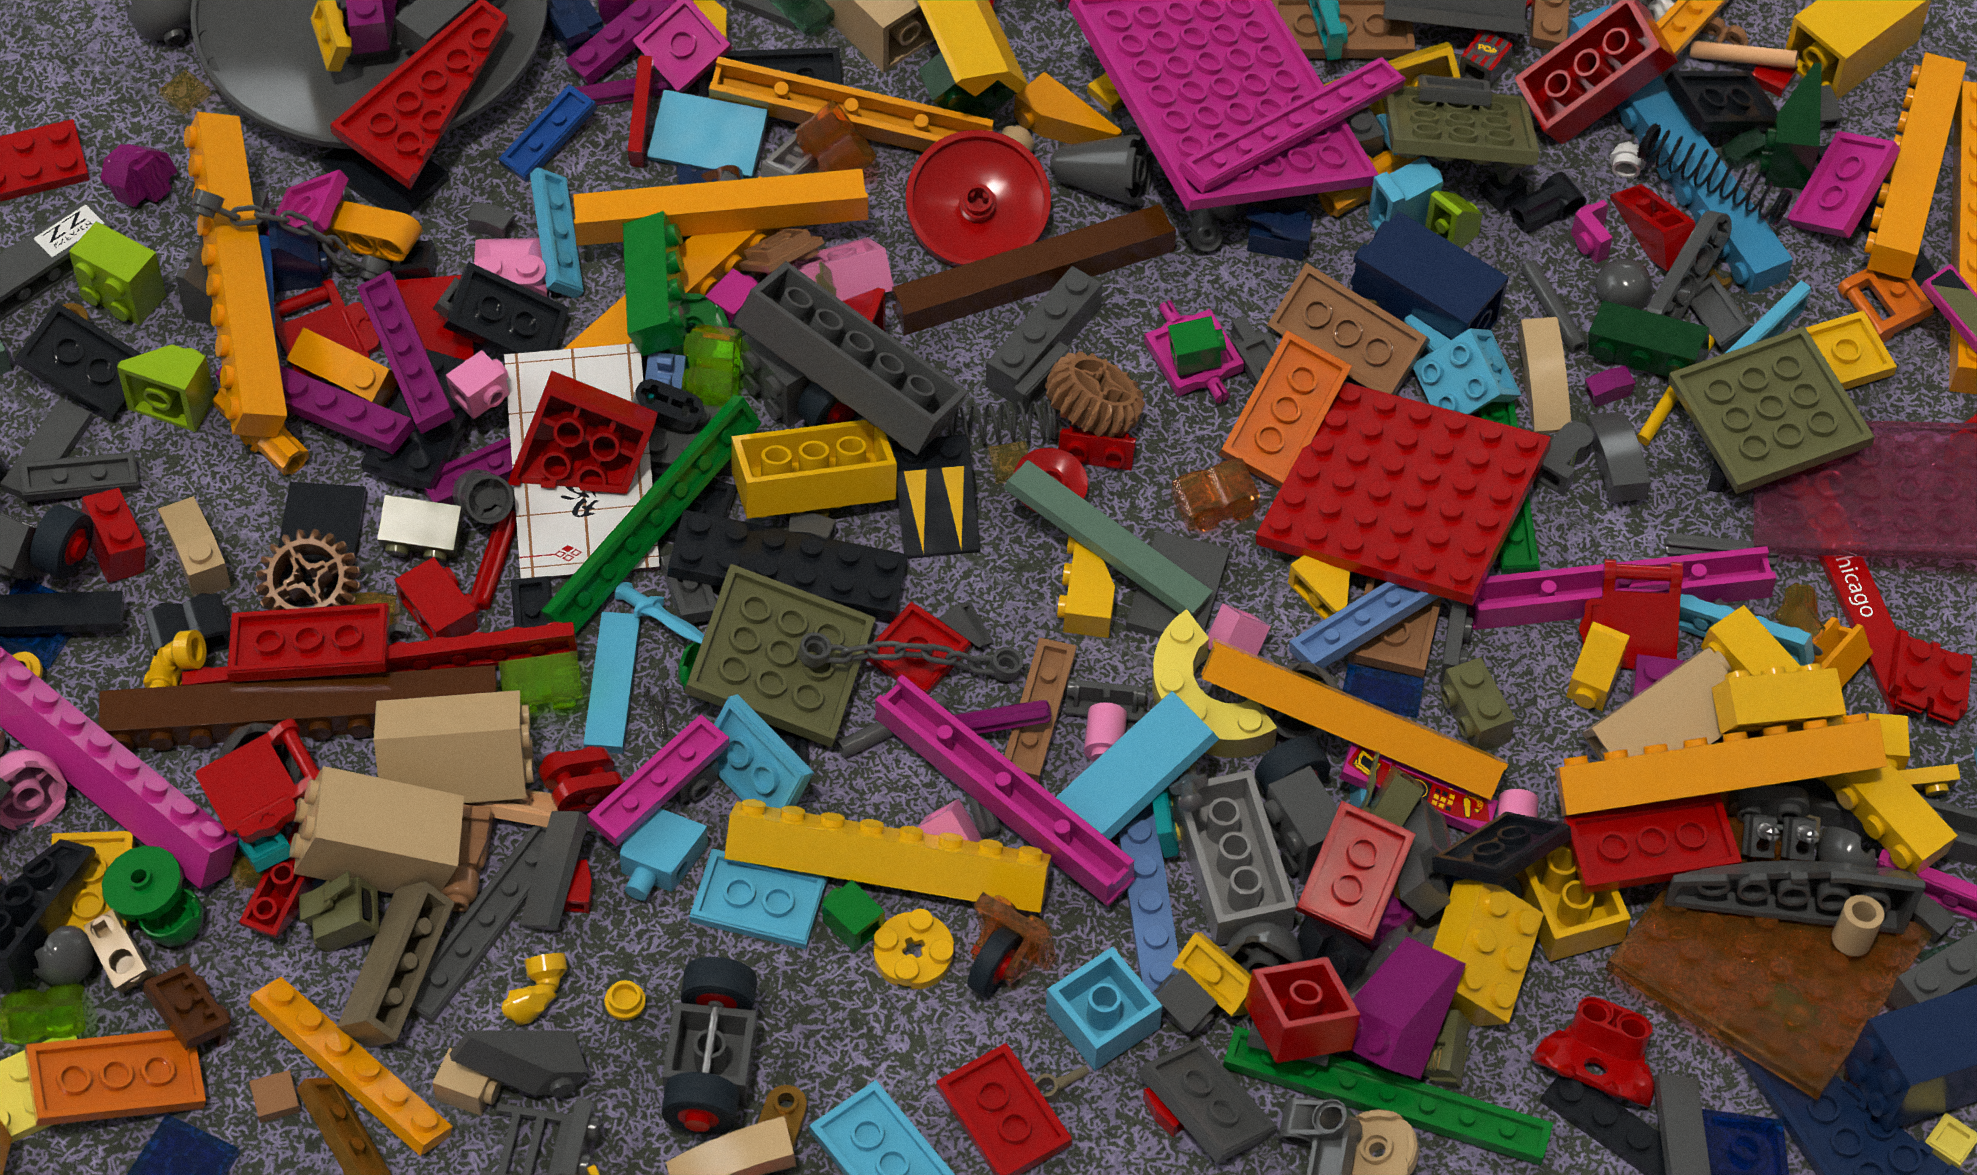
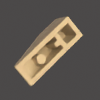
[158,496,231,596]

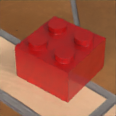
[1245,957,1361,1063]

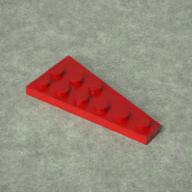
[330,0,509,189]

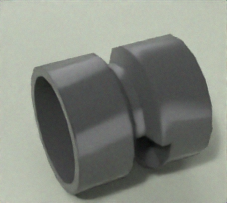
[452,469,514,524]

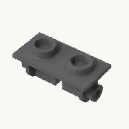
[1065,677,1146,722]

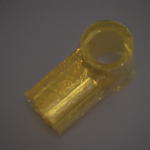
[1775,582,1826,643]

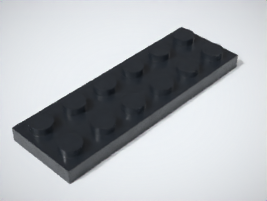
[667,510,908,621]

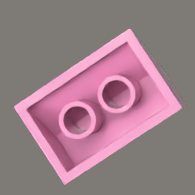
[766,237,894,301]

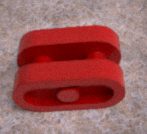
[538,746,624,812]

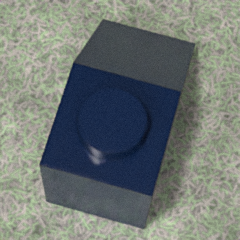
[268,220,329,292]

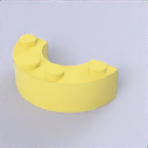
[1152,609,1277,758]

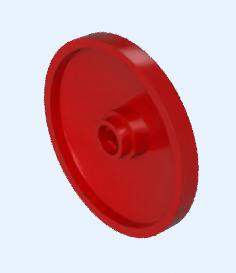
[905,130,1051,268]

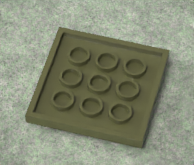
[1383,86,1539,168]
[1668,326,1875,494]
[683,564,876,747]

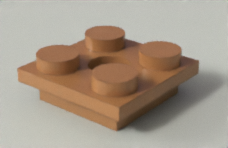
[739,228,824,276]

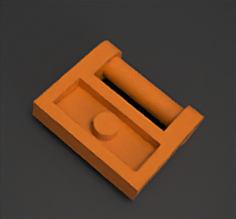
[1837,269,1934,343]

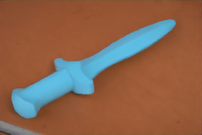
[614,582,704,644]

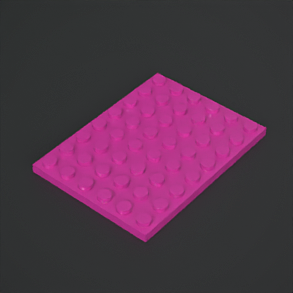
[1068,0,1379,211]

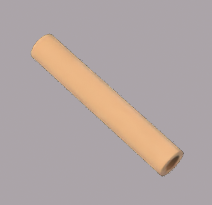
[1690,41,1799,69]

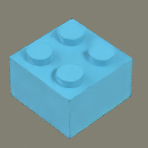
[1046,946,1162,1071]

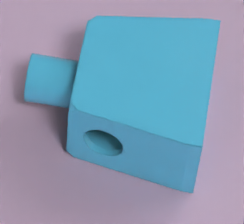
[620,808,708,901]

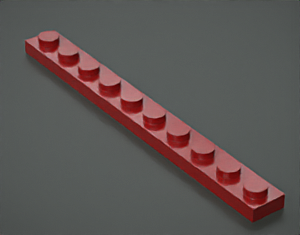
[182,622,578,686]

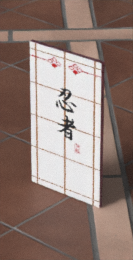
[504,343,660,579]

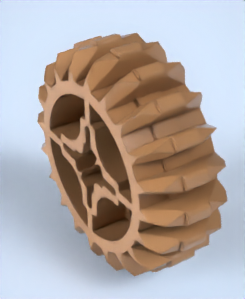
[1045,351,1145,438]
[256,529,361,610]

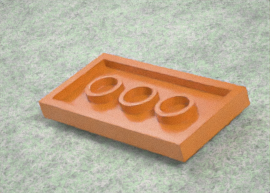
[1218,330,1352,489]
[25,1030,206,1126]

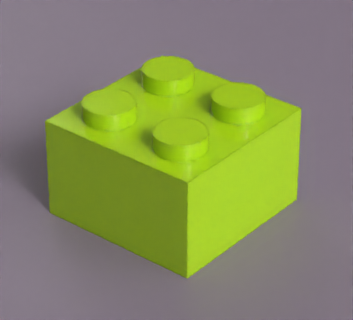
[69,221,167,326]

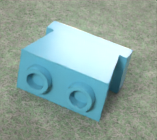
[1367,156,1444,232]

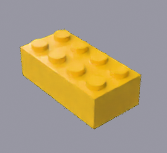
[731,419,897,519]

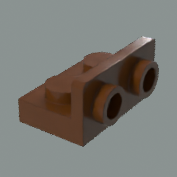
[143,963,231,1050]

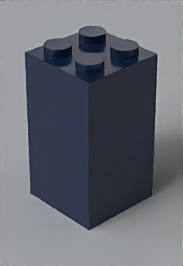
[1350,211,1509,340]
[1845,985,1977,1131]

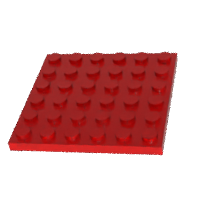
[1256,382,1551,606]

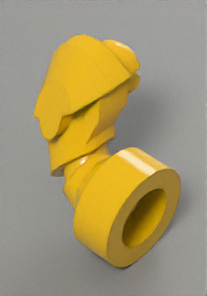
[143,630,207,688]
[501,953,567,1026]

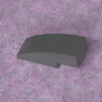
[1586,412,1651,503]
[1398,796,1452,920]

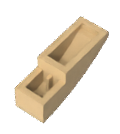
[1517,317,1571,434]
[666,1116,796,1175]

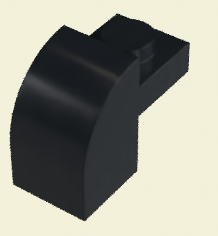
[1297,916,1373,989]

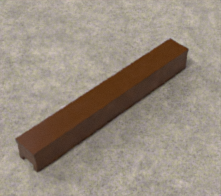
[892,204,1176,336]

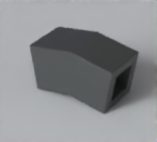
[1820,85,1843,131]
[468,202,516,239]
[789,513,836,540]
[1908,893,1956,944]

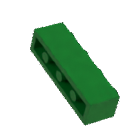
[623,211,687,357]

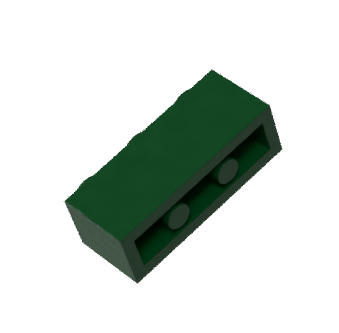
[1588,300,1709,377]

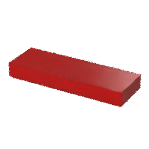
[627,55,655,167]

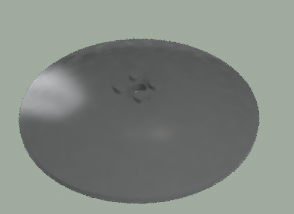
[190,0,548,149]

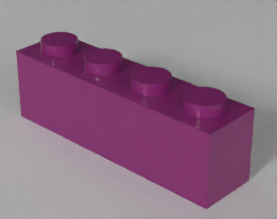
[346,0,397,54]

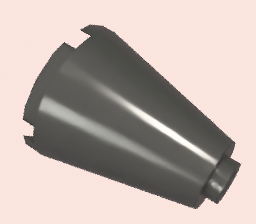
[1050,134,1153,206]

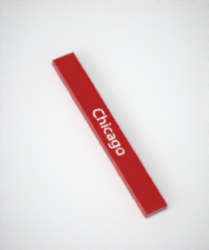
[1782,465,1928,715]

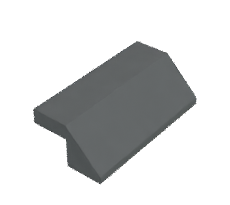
[1383,0,1527,34]

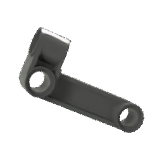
[1278,1097,1363,1175]

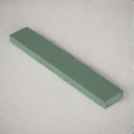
[1004,460,1213,616]

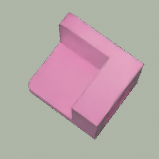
[1208,603,1271,655]
[918,798,982,842]

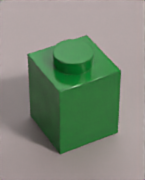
[1168,316,1226,376]
[822,880,885,953]

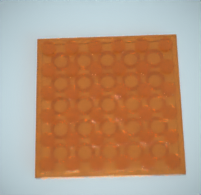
[1605,814,1933,1100]

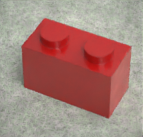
[81,488,146,583]
[395,557,480,639]

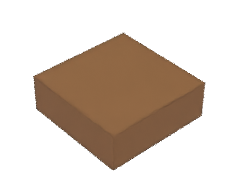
[249,1070,301,1123]

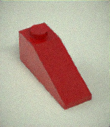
[1610,184,1698,271]

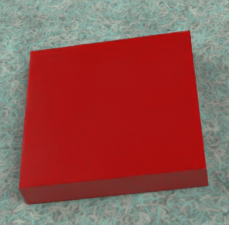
[864,601,972,695]

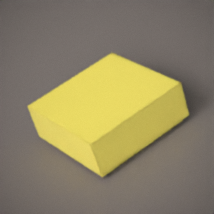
[1925,1113,1977,1169]

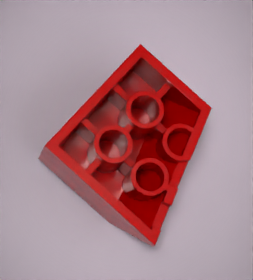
[507,370,658,494]

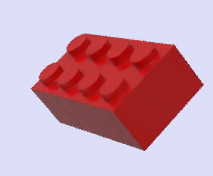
[1514,0,1678,144]

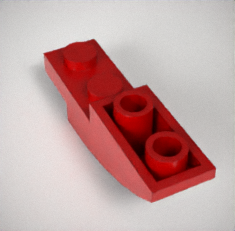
[239,822,315,939]

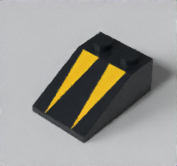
[892,434,980,559]

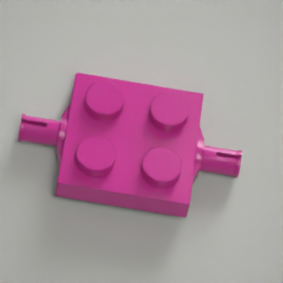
[1144,300,1244,403]

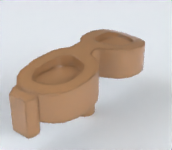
[1699,17,1749,46]

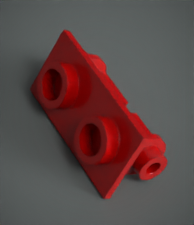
[1059,425,1136,471]

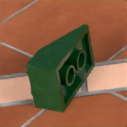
[1758,62,1822,190]

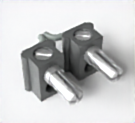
[1741,814,1819,861]

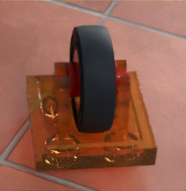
[967,892,1057,998]

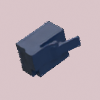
[546,0,604,57]
[1246,205,1313,261]

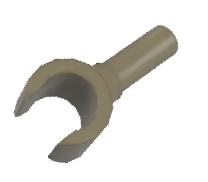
[1034,1065,1089,1103]

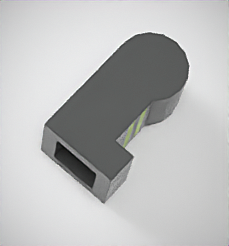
[1535,421,1593,496]

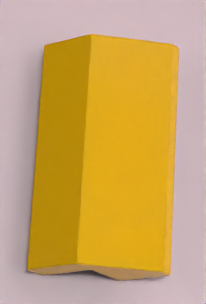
[918,0,1028,97]

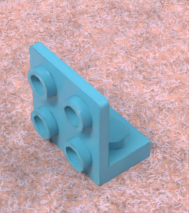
[1413,328,1522,415]

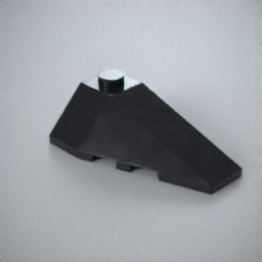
[0,839,96,993]

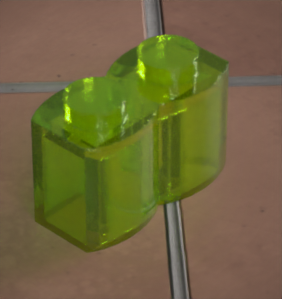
[682,324,742,407]
[498,651,584,714]
[0,984,89,1044]

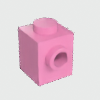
[446,350,510,419]

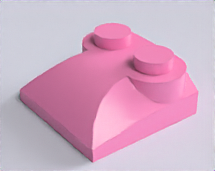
[474,238,548,298]

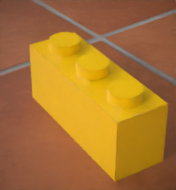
[1712,663,1846,734]

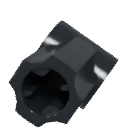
[1509,172,1587,232]

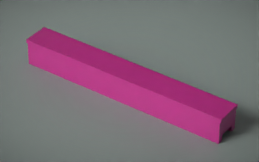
[1467,546,1777,630]
[875,675,1135,906]

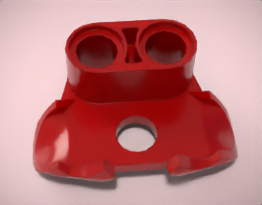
[1531,997,1654,1107]

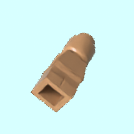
[441,805,494,912]

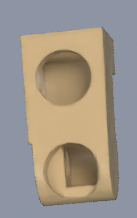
[84,909,155,993]

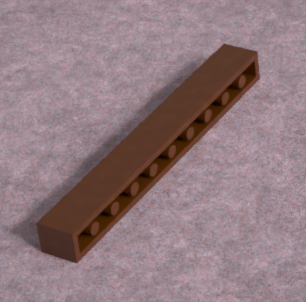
[98,665,498,751]

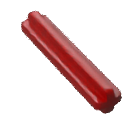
[470,511,517,611]

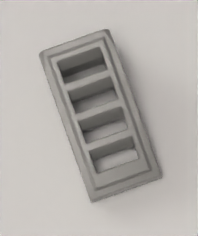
[761,129,831,177]

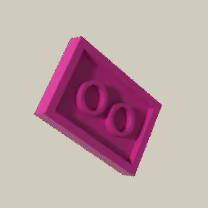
[1786,131,1901,238]

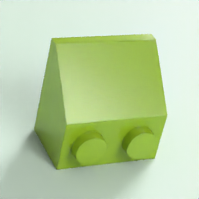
[117,344,215,432]

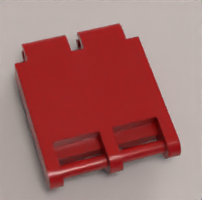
[1889,629,1973,726]

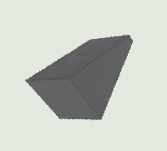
[938,601,994,648]

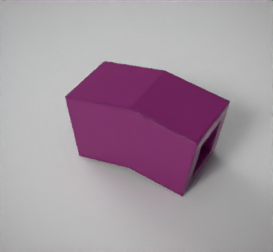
[1585,366,1636,408]

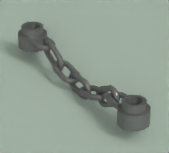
[191,188,391,280]
[798,632,1023,682]

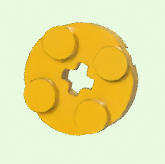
[874,909,954,990]

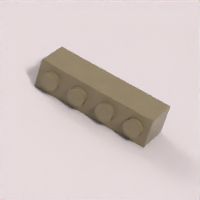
[337,881,455,1047]

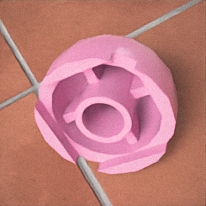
[0,749,68,830]

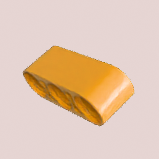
[322,201,423,262]

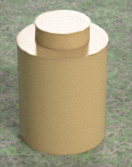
[1832,895,1884,956]

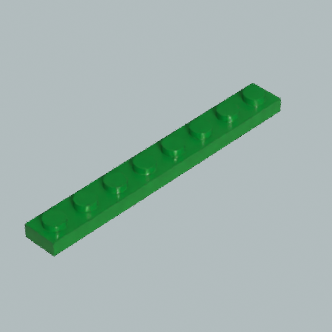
[541,395,761,634]
[1223,1026,1553,1166]

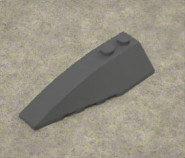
[1664,860,1925,934]

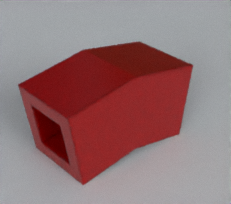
[564,859,593,914]
[1143,1087,1184,1137]

